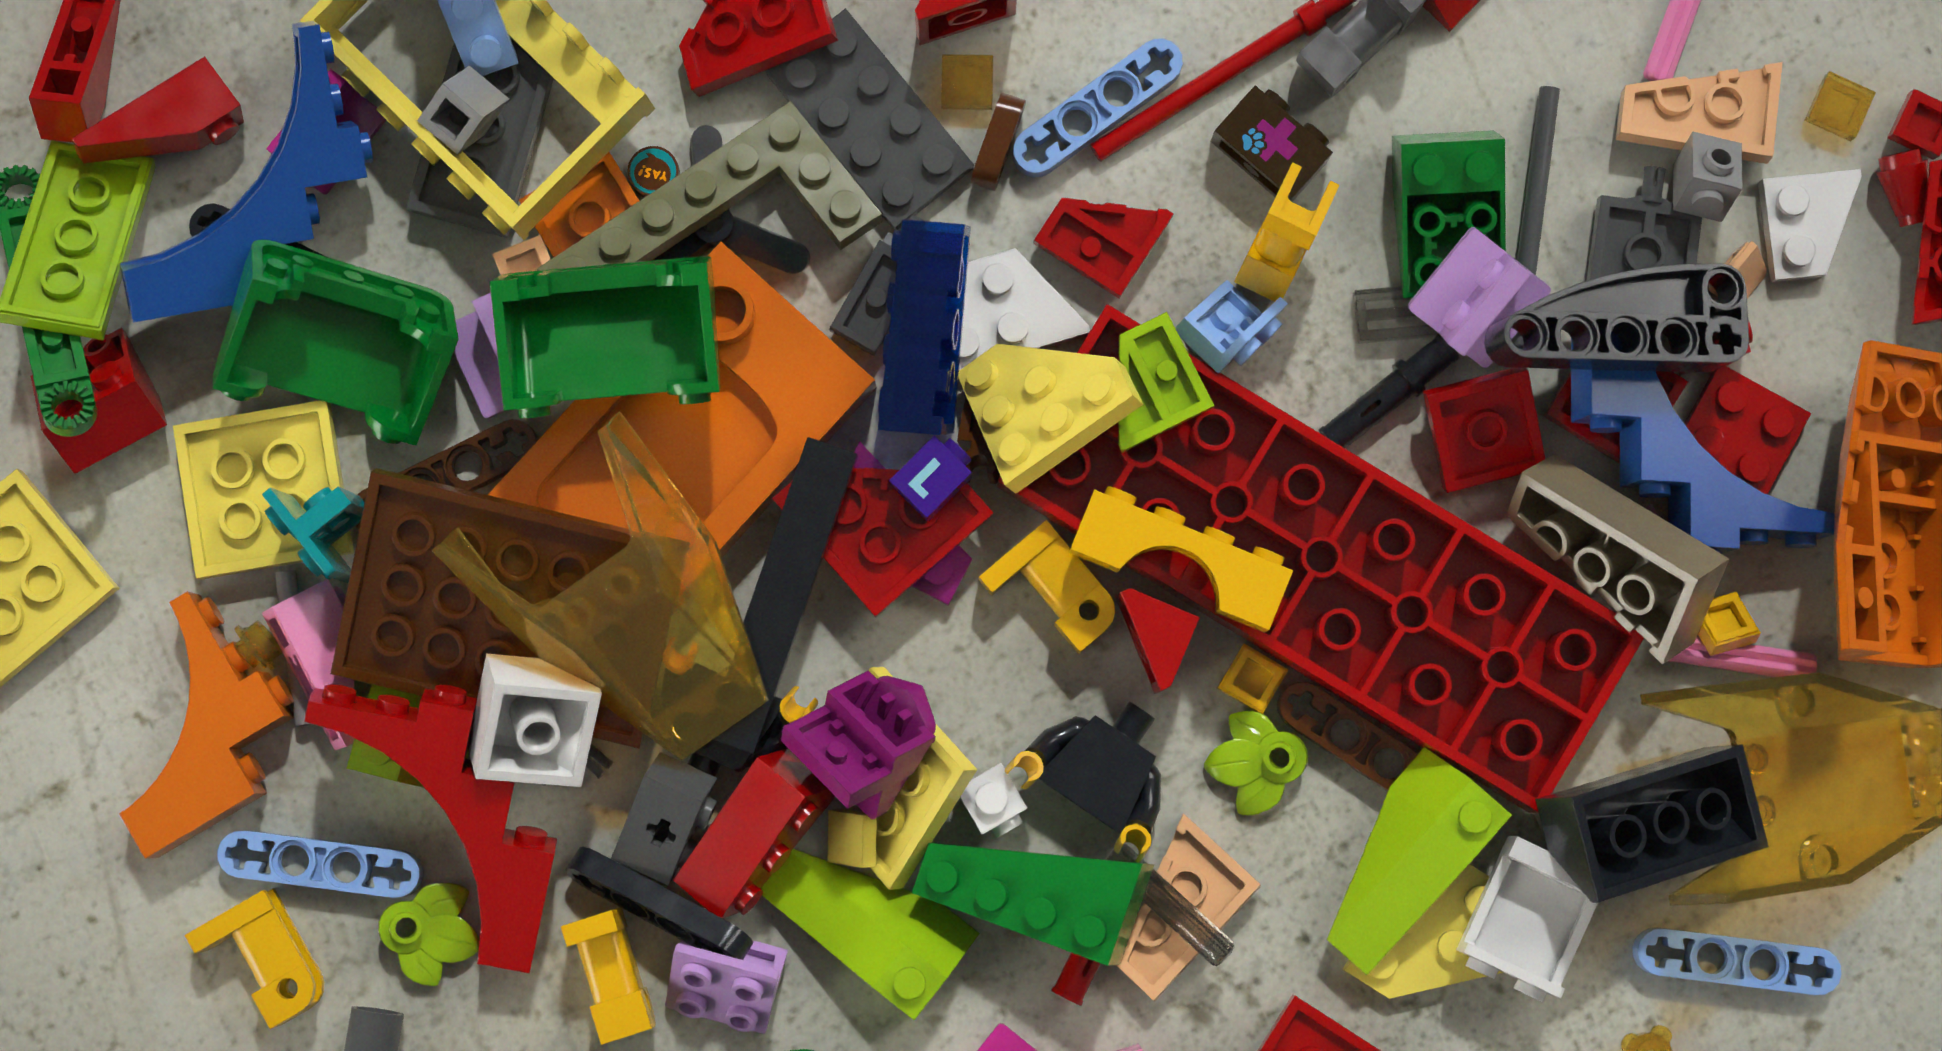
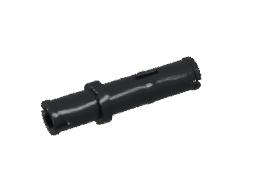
[1318,334,1460,448]

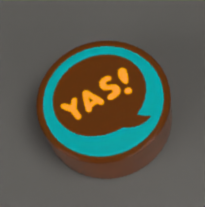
[627,146,680,198]

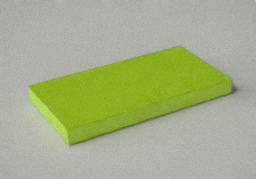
[0,140,156,340]

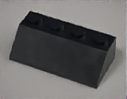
[1535,744,1769,903]

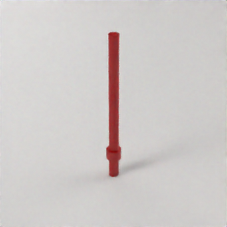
[1090,0,1357,162]

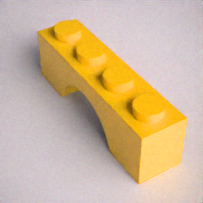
[1069,486,1293,633]

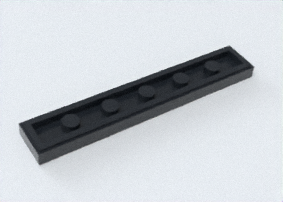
[704,437,859,754]

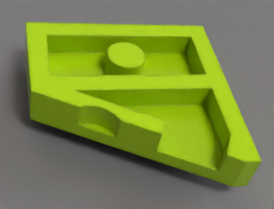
[1119,312,1214,453]

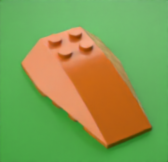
[1834,340,1942,668]

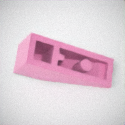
[262,579,355,750]

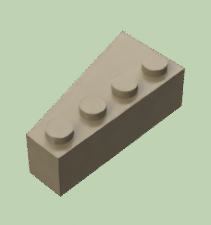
[1506,454,1729,665]

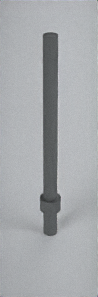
[1502,86,1560,371]

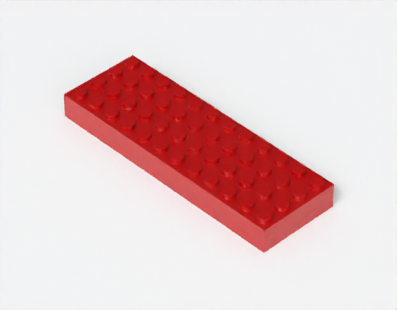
[997,304,1644,813]

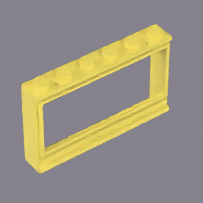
[300,0,655,240]

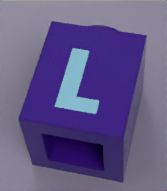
[889,435,972,522]

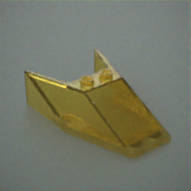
[431,411,768,760]
[1640,672,1942,906]

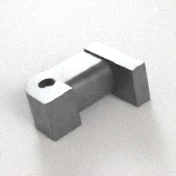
[1296,0,1426,98]

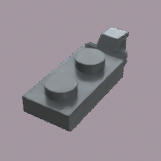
[829,214,930,356]

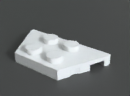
[899,248,1090,391]

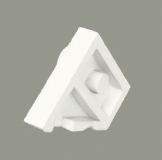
[1758,169,1862,283]

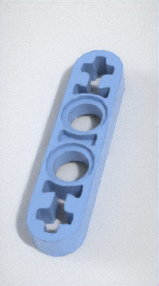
[1013,38,1183,178]
[217,830,424,898]
[1632,927,1842,995]

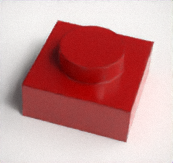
[1887,89,1942,160]

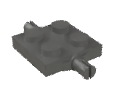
[1586,166,1702,281]

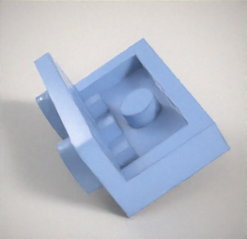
[1175,280,1288,374]

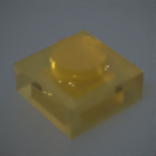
[941,54,993,110]

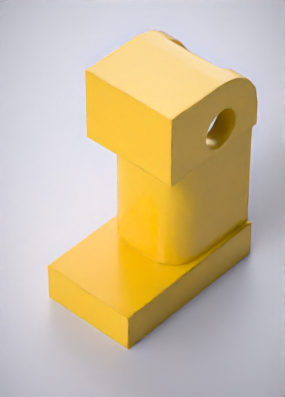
[1234,162,1339,302]
[978,520,1115,654]
[184,888,325,1029]
[560,907,656,1045]

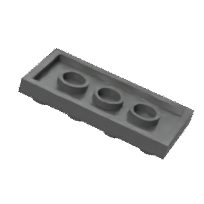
[766,8,974,231]
[406,37,554,238]

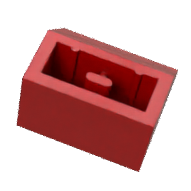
[31,327,167,474]

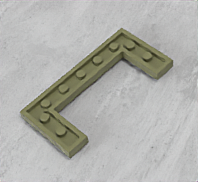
[537,101,882,270]

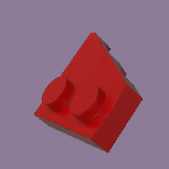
[1033,198,1174,299]

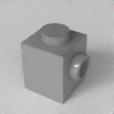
[417,65,509,155]
[1673,131,1743,222]

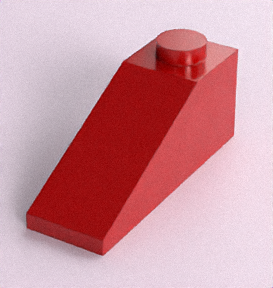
[29,0,121,143]
[72,56,244,164]

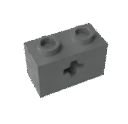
[611,752,718,885]

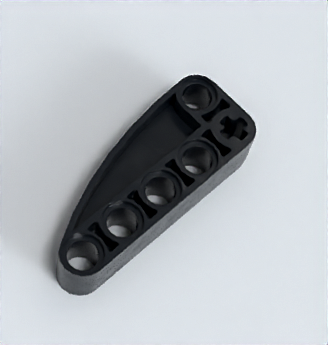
[1484,264,1749,373]

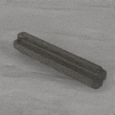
[1106,844,1235,966]

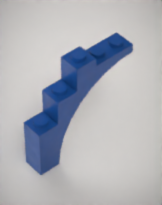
[120,21,373,323]
[1571,331,1835,554]

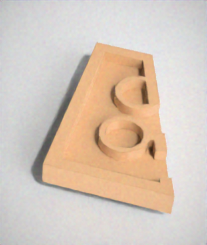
[1616,62,1783,164]
[1116,813,1261,1001]

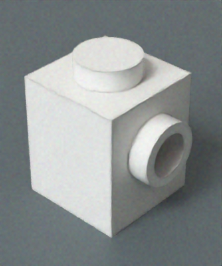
[960,763,1027,838]

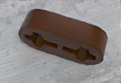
[970,92,1026,191]

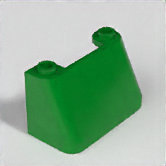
[213,240,459,446]
[489,256,721,418]

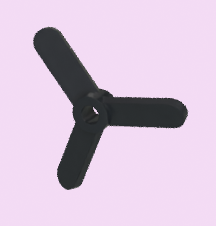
[653,125,810,274]

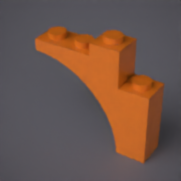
[119,591,294,859]

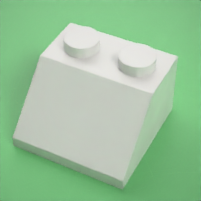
[468,653,602,787]

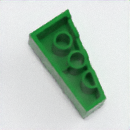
[912,843,1154,966]

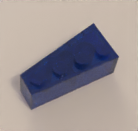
[878,219,971,435]

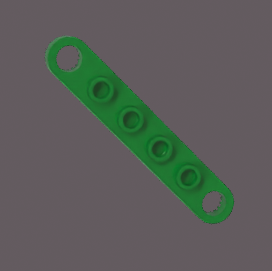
[0,165,97,437]

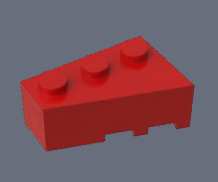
[673,749,835,919]

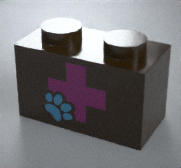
[1210,85,1333,202]

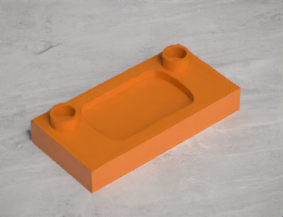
[488,242,877,612]

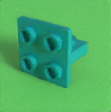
[262,487,365,583]

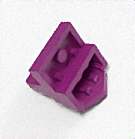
[781,671,936,819]

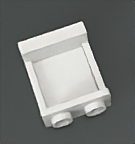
[1456,836,1606,1002]

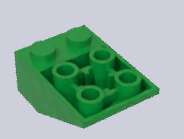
[1392,130,1506,298]

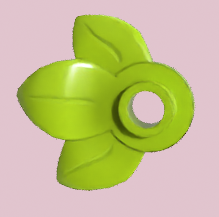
[1204,711,1308,815]
[378,883,480,986]

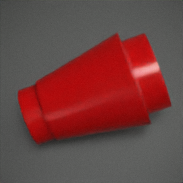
[1876,148,1928,227]

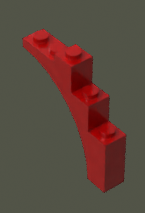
[304,684,557,974]

